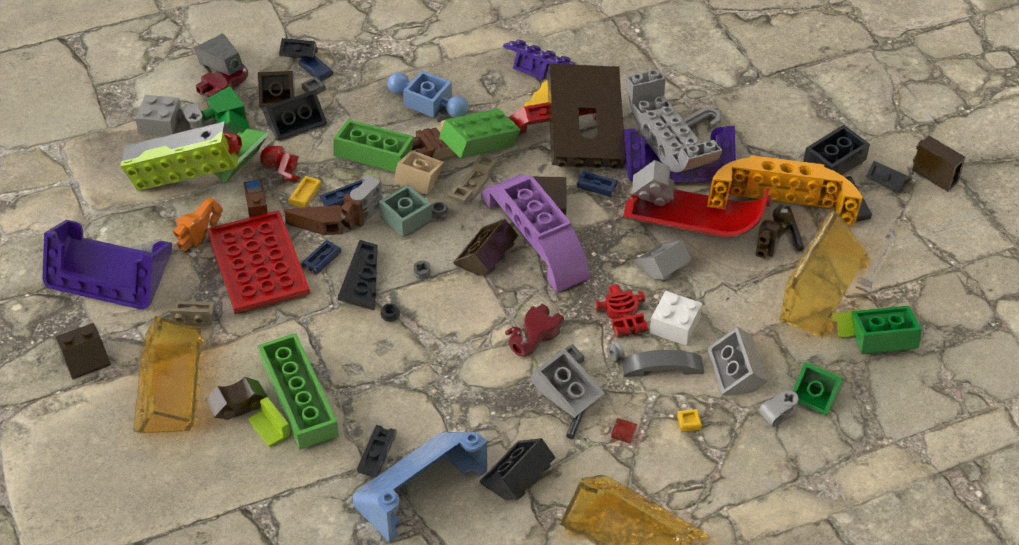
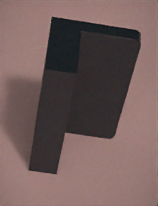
[279,38,318,59]
[866,161,910,192]

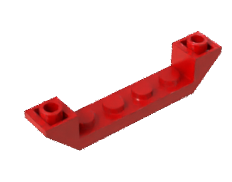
[508,102,596,133]

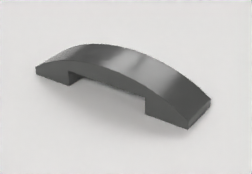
[622,350,704,377]

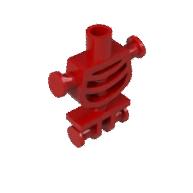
[595,284,648,338]

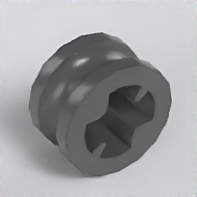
[413,261,431,279]

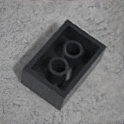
[803,125,870,175]

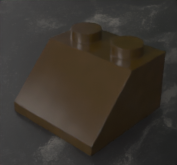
[258,71,295,107]
[55,323,111,380]

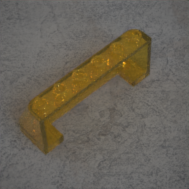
[133,316,203,433]

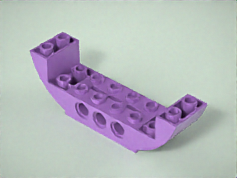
[481,174,590,293]

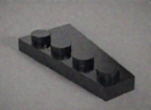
[337,240,378,311]

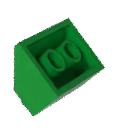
[852,306,922,354]

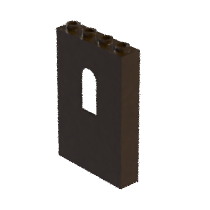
[547,63,626,169]

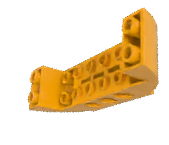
[707,155,863,226]

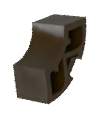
[205,377,268,420]

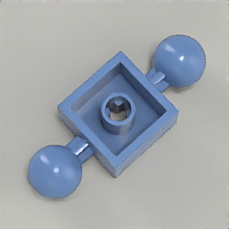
[387,70,469,118]

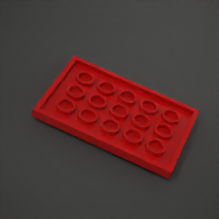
[207,210,310,314]

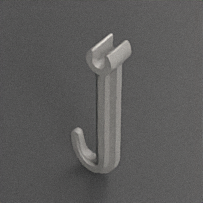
[683,108,721,127]

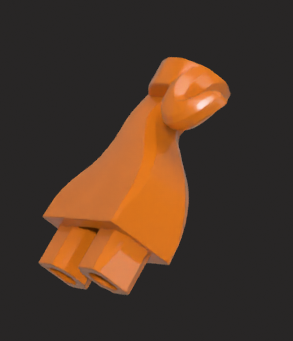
[172,198,223,252]

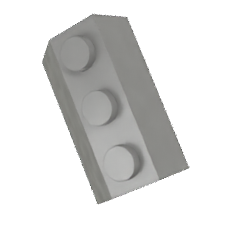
[707,327,768,396]

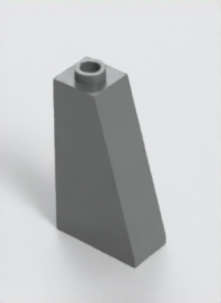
[194,33,244,75]

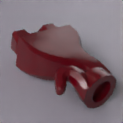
[196,63,248,99]
[505,304,564,357]

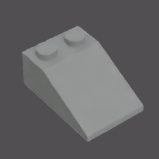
[530,348,605,418]

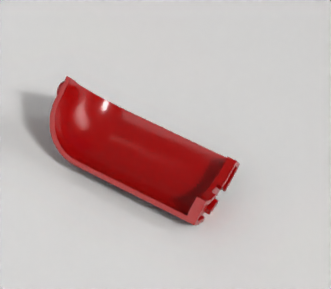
[623,188,772,238]

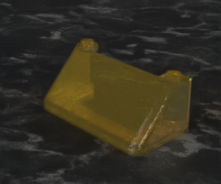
[779,211,870,338]
[560,475,711,545]

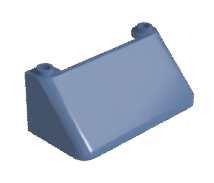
[353,432,487,542]

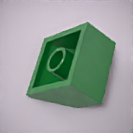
[793,361,846,416]

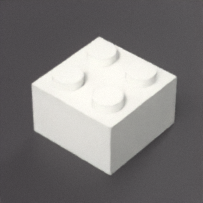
[650,291,702,346]

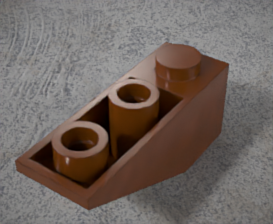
[284,205,343,235]

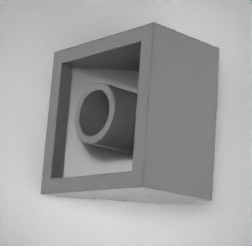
[634,240,691,280]

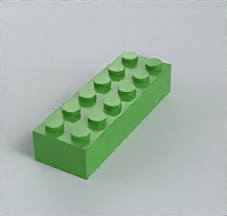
[258,333,339,450]

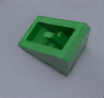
[214,110,249,134]

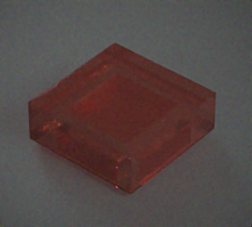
[611,418,637,444]

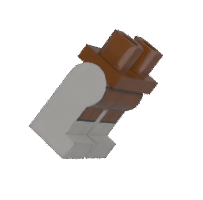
[340,173,383,229]

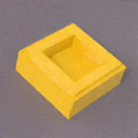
[677,409,702,432]

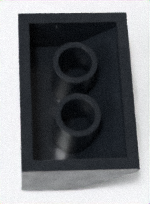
[262,90,327,140]
[479,438,556,500]

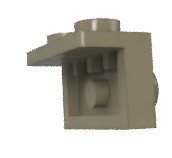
[170,301,215,325]

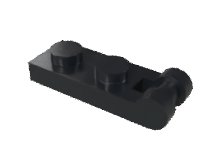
[357,425,397,477]

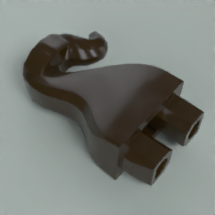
[756,204,793,259]

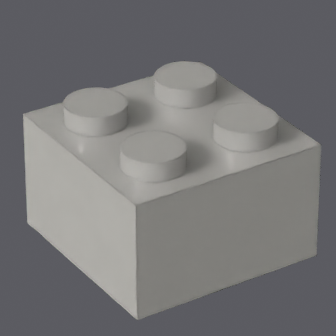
[135,95,181,136]

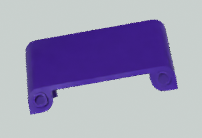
[624,126,736,183]
[42,219,172,309]

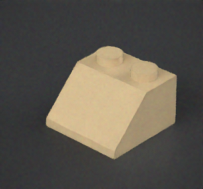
[394,150,444,195]

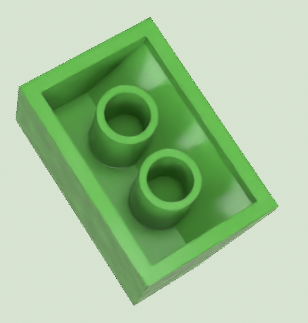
[214,129,269,183]

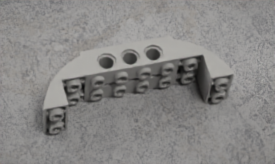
[626,69,722,172]

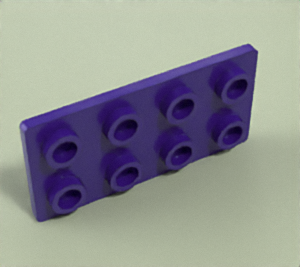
[503,39,575,80]

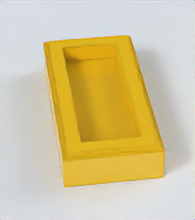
[288,176,322,208]

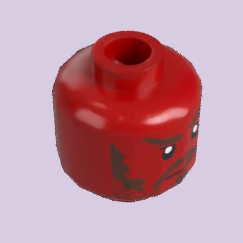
[260,145,285,169]

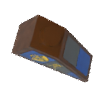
[244,179,268,218]

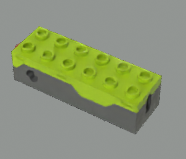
[120,122,242,191]

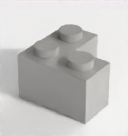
[632,160,674,206]

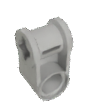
[180,103,205,130]
[759,390,798,427]

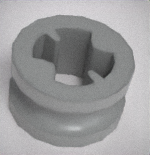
[607,341,625,361]

